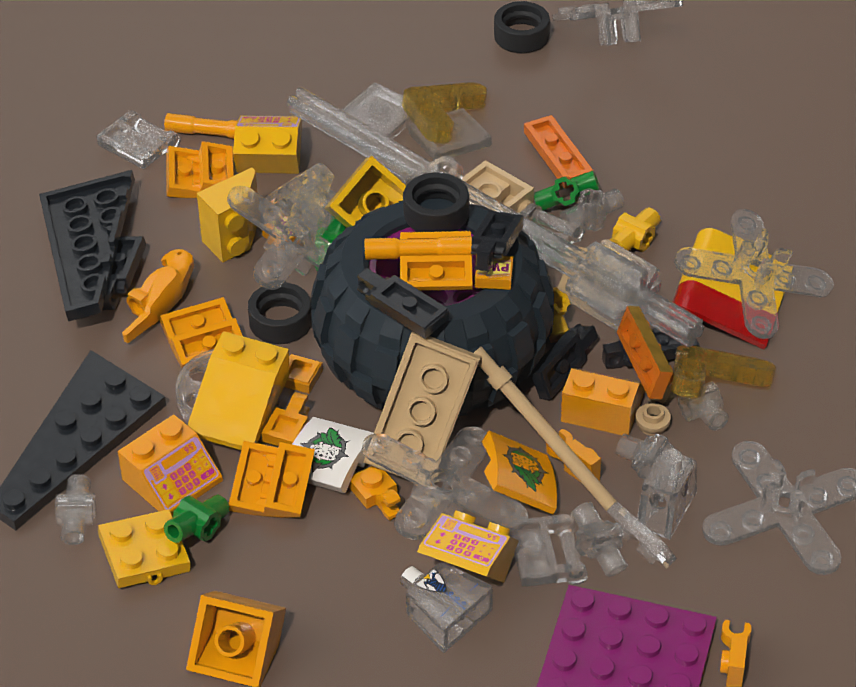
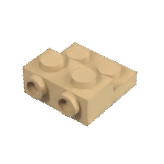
[461,160,535,220]

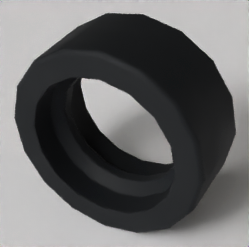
[494,1,550,53]
[403,172,469,232]
[248,282,312,344]

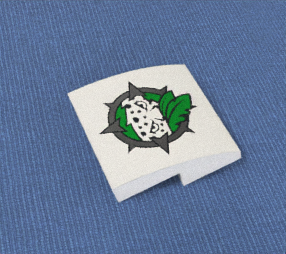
[292,417,374,493]

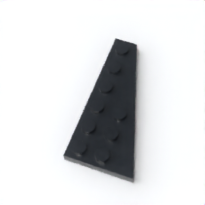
[39,170,135,322]
[0,350,166,531]

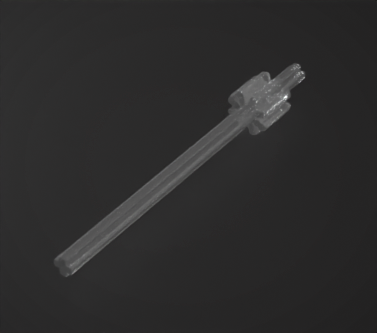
[287,87,705,347]

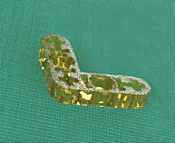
[402,82,487,143]
[670,345,776,398]

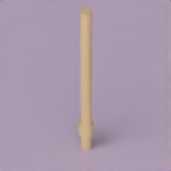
[474,346,625,520]

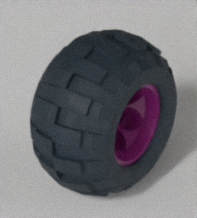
[311,198,554,417]

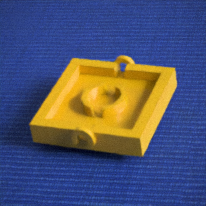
[98,509,190,588]

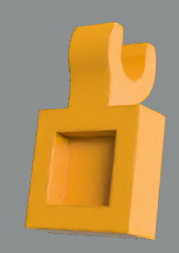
[261,392,310,446]
[546,429,601,482]
[348,466,402,520]
[720,620,751,687]

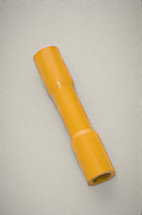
[164,113,237,139]
[364,236,472,260]

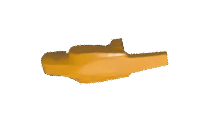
[122,249,194,343]

